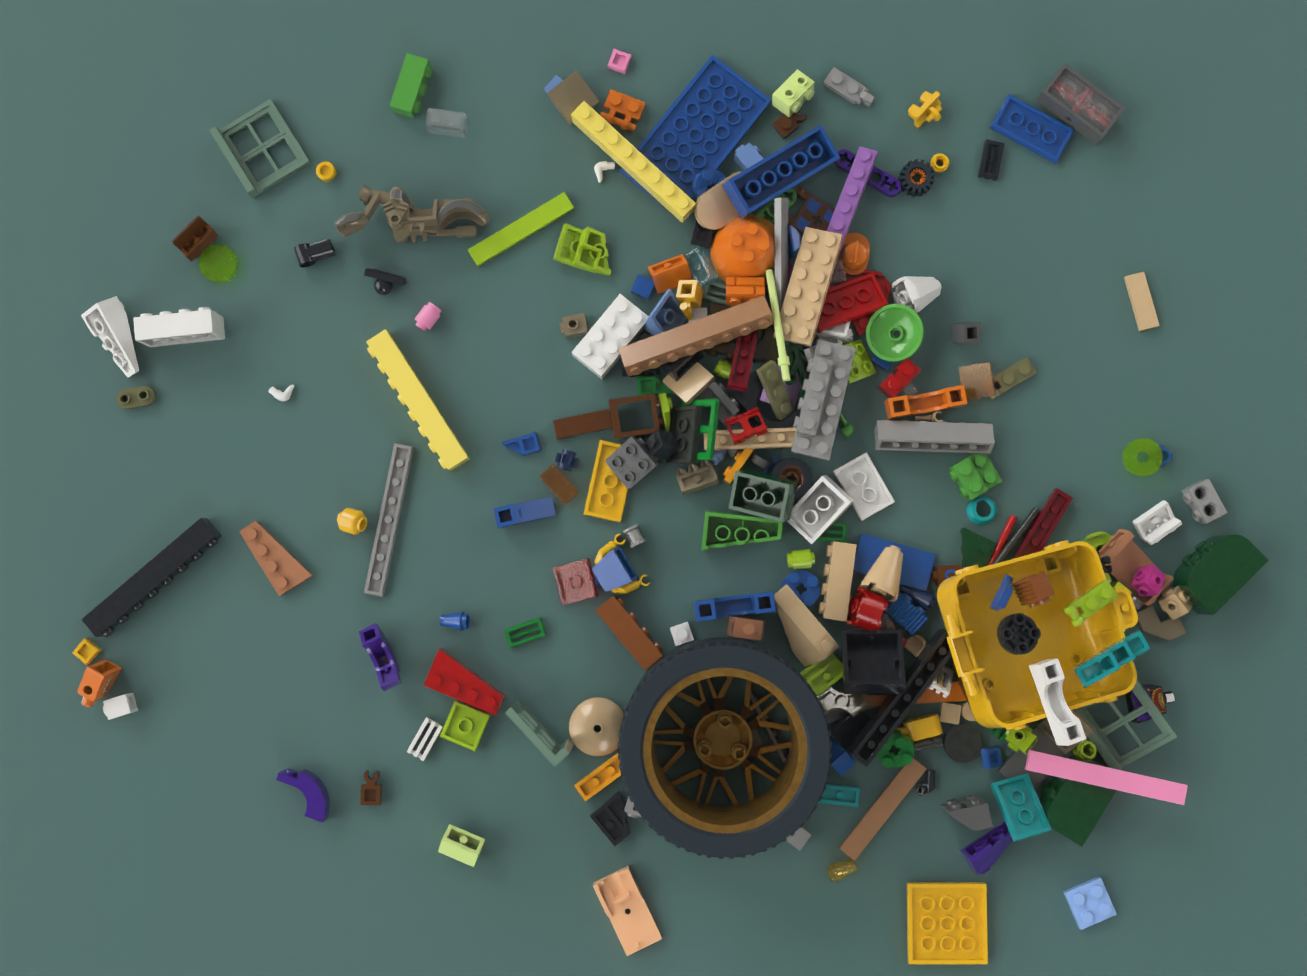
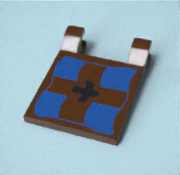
[788,187,835,234]

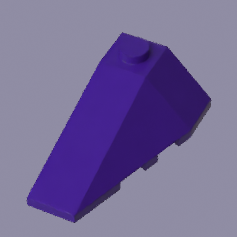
[960,821,1013,875]

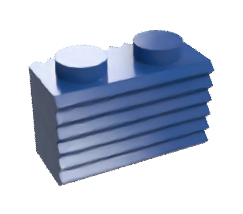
[884,593,929,636]

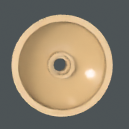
[569,697,624,756]

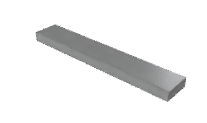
[774,198,788,312]

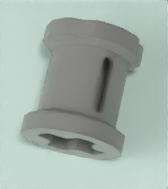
[623,524,646,548]

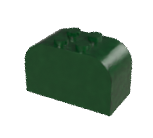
[1173,534,1269,615]
[1039,756,1116,847]

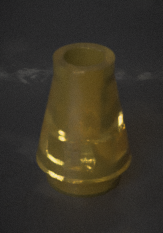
[826,860,857,882]

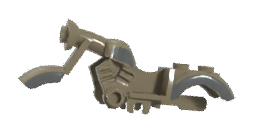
[334,185,489,243]

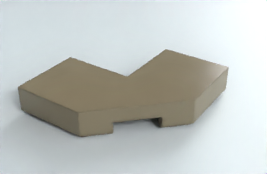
[1137,605,1186,641]

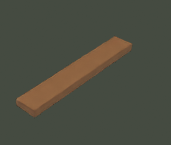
[838,758,927,861]

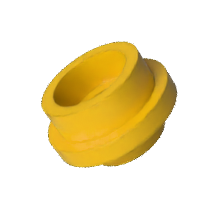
[930,153,949,173]

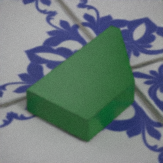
[637,376,673,396]

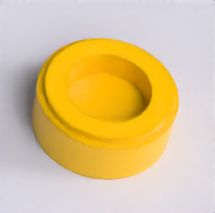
[316,161,336,182]

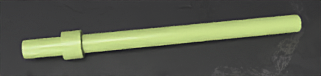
[765,269,791,381]

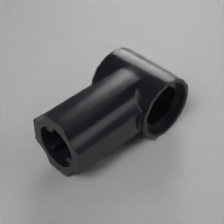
[294,239,335,268]

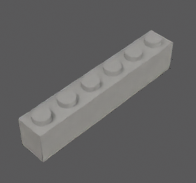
[874,419,995,454]

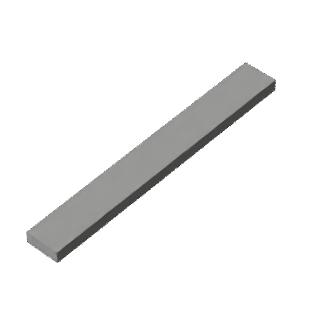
[364,443,414,597]

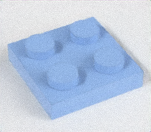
[1063,876,1117,930]

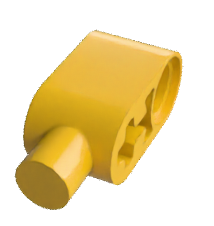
[895,713,943,741]

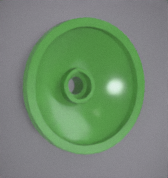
[866,304,924,362]

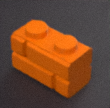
[726,277,765,307]

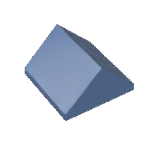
[644,289,687,335]

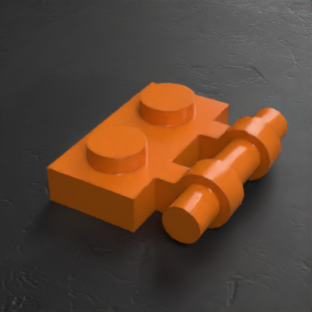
[600,89,646,132]

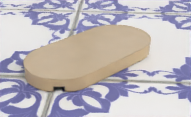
[694,171,742,230]

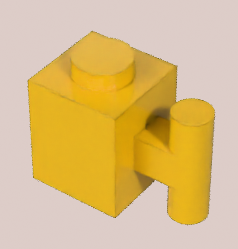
[676,280,704,320]

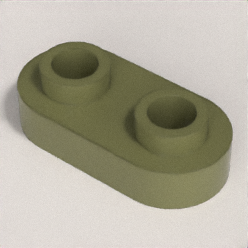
[116,386,157,409]

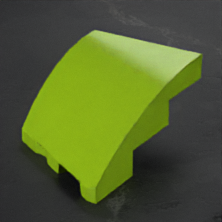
[553,223,611,276]

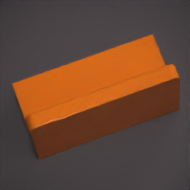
[648,254,693,294]

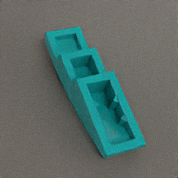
[1074,631,1150,688]

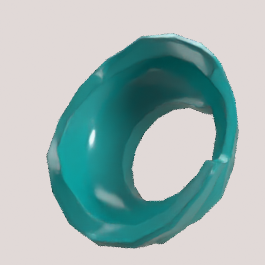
[966,496,998,526]

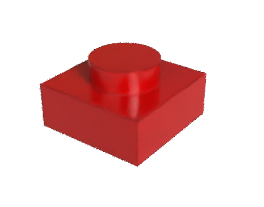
[851,314,871,337]

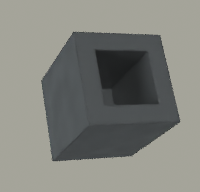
[952,321,981,344]

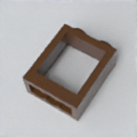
[609,393,663,439]

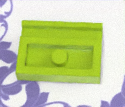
[800,653,843,696]

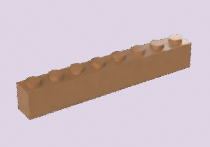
[618,296,774,377]

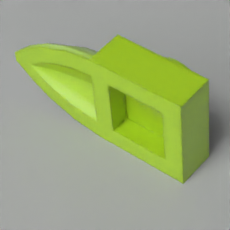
[658,393,673,432]

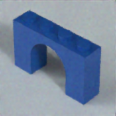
[693,591,776,622]

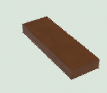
[553,409,613,440]

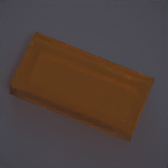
[539,464,579,505]

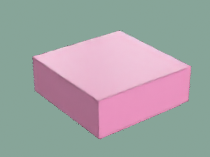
[608,49,632,74]

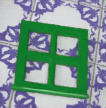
[680,398,720,460]

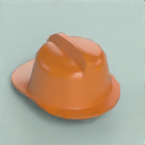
[838,233,870,275]

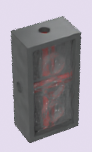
[1036,63,1126,145]

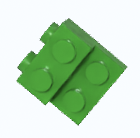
[949,453,1002,501]

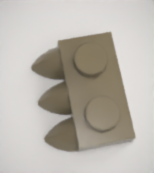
[676,460,719,496]

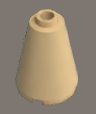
[860,545,903,602]

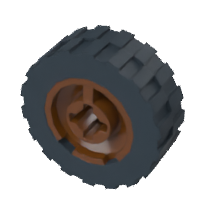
[770,458,813,500]

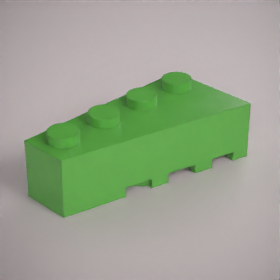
[701,510,783,550]

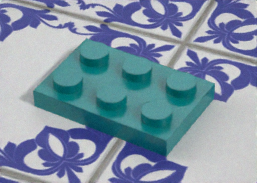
[990,773,1052,842]

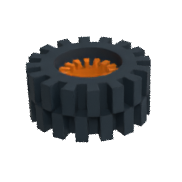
[898,159,935,197]

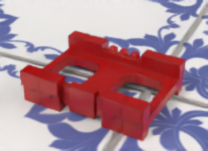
[724,407,768,446]

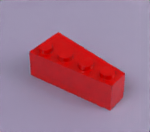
[423,648,506,715]

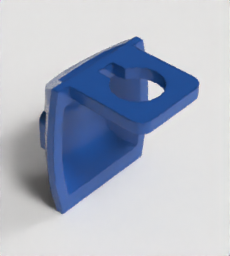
[788,226,801,259]

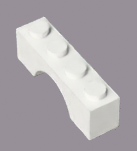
[1029,658,1086,746]

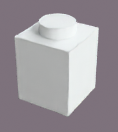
[103,692,138,720]

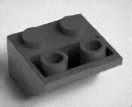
[941,795,993,831]

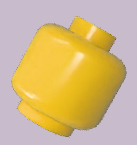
[337,508,367,535]

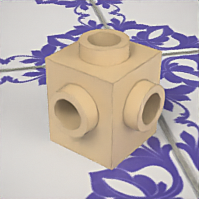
[1158,586,1193,620]

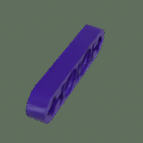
[835,149,901,197]

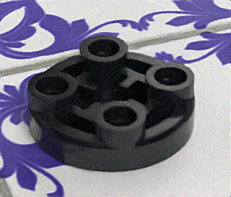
[997,613,1041,655]

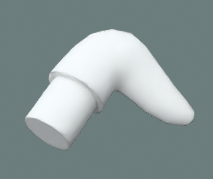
[594,161,615,183]
[268,384,295,402]

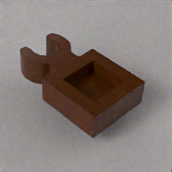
[772,109,807,140]
[360,770,382,805]

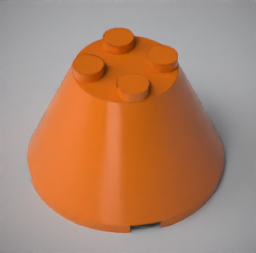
[710,215,774,286]

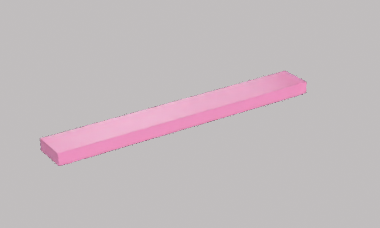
[1025,750,1188,805]

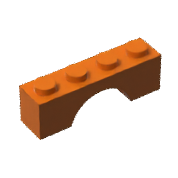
[884,385,968,420]

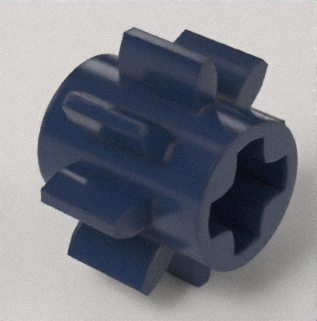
[555,449,579,472]

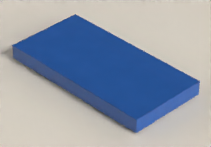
[990,94,1075,164]
[853,534,936,591]

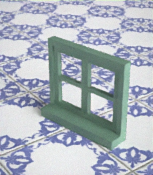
[209,99,311,198]
[1076,680,1177,770]
[505,700,574,767]

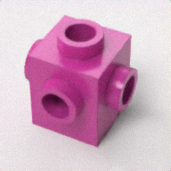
[1131,564,1166,597]

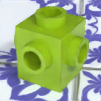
[1005,725,1038,756]

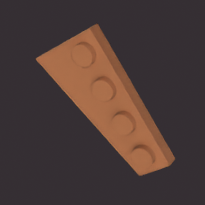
[239,521,314,596]

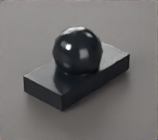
[364,268,406,295]

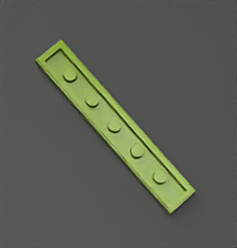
[468,192,574,267]

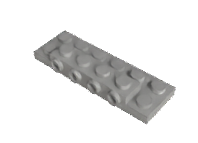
[791,339,856,461]

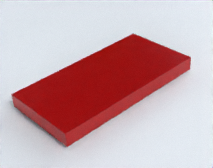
[816,273,889,333]

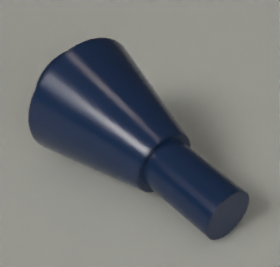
[900,585,936,611]

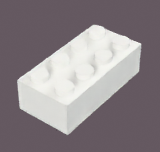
[571,294,649,379]
[133,307,225,347]

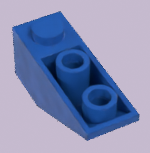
[493,497,556,528]

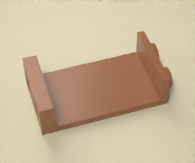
[1099,529,1174,607]

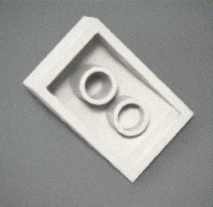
[787,475,854,544]

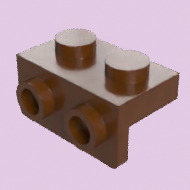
[172,216,218,262]

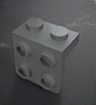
[606,435,662,489]

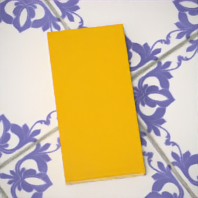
[584,440,628,523]

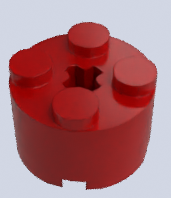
[847,587,888,631]

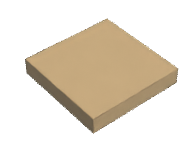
[662,362,715,405]

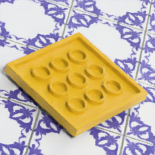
[907,882,988,964]

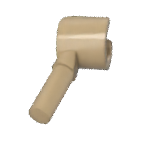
[915,411,943,422]

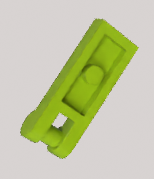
[1063,579,1118,627]

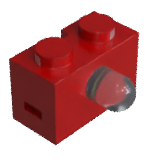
[877,358,921,398]

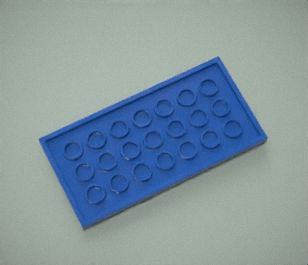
[620,55,771,206]

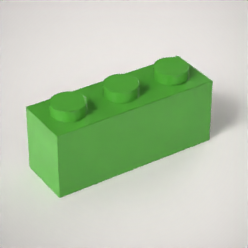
[390,53,433,119]

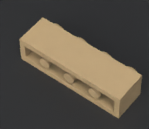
[819,541,857,622]

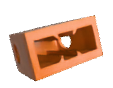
[77,659,122,707]

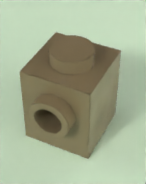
[559,313,588,339]

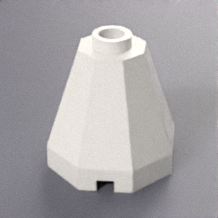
[892,276,942,313]

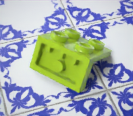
[845,339,876,386]

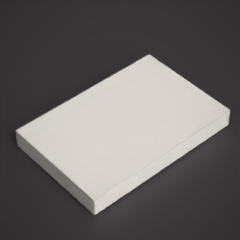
[833,452,895,521]

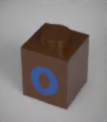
[932,564,961,586]

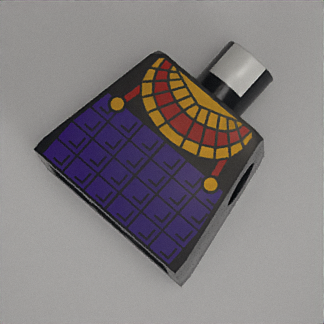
[1125,684,1175,723]

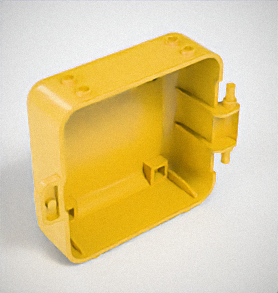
[937,540,1138,730]

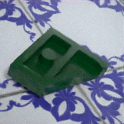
[960,528,997,569]

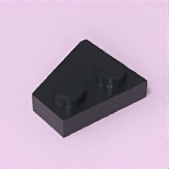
[590,791,630,846]

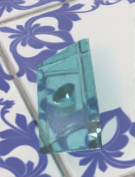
[684,246,719,287]

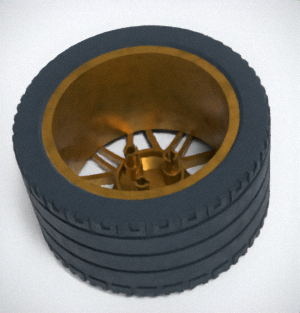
[618,637,832,859]

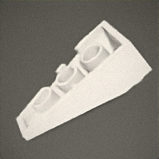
[81,296,139,377]

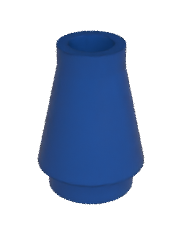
[440,612,470,631]

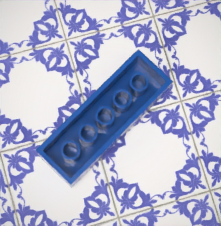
[722,124,840,218]

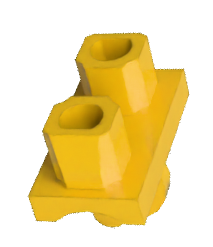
[908,91,942,128]

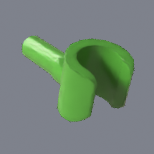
[839,413,853,438]

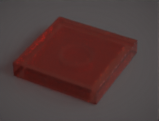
[553,559,599,605]

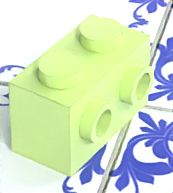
[772,69,815,117]
[438,824,485,867]

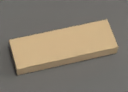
[1124,272,1160,332]

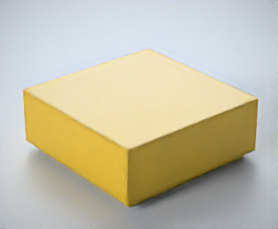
[72,638,102,665]

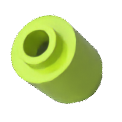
[787,549,815,570]

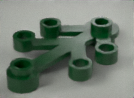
[784,341,810,400]

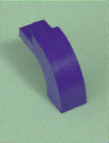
[359,623,402,691]
[276,769,330,823]

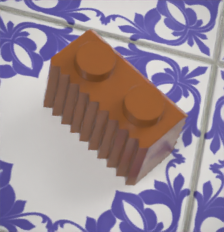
[1012,571,1055,608]

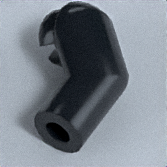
[916,770,936,797]

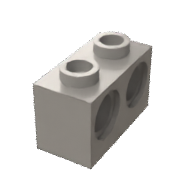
[1181,479,1227,524]

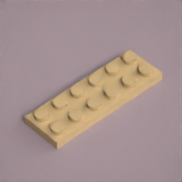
[773,227,843,347]

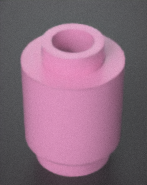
[415,302,442,331]

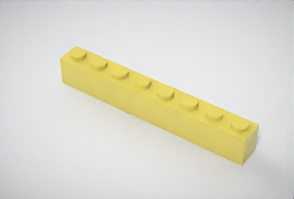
[571,101,696,223]
[366,329,470,471]

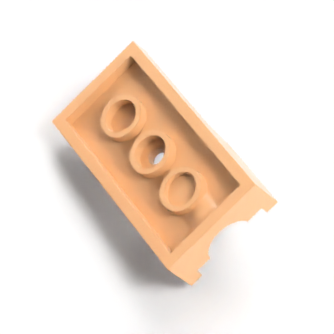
[593,865,662,956]

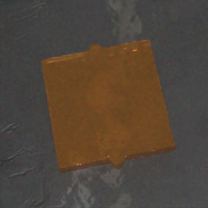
[959,362,995,400]

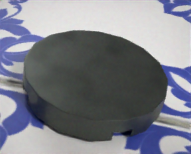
[943,723,983,763]

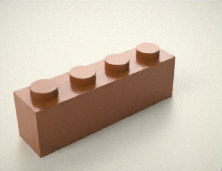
[595,595,663,670]

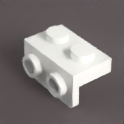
[1132,500,1182,545]

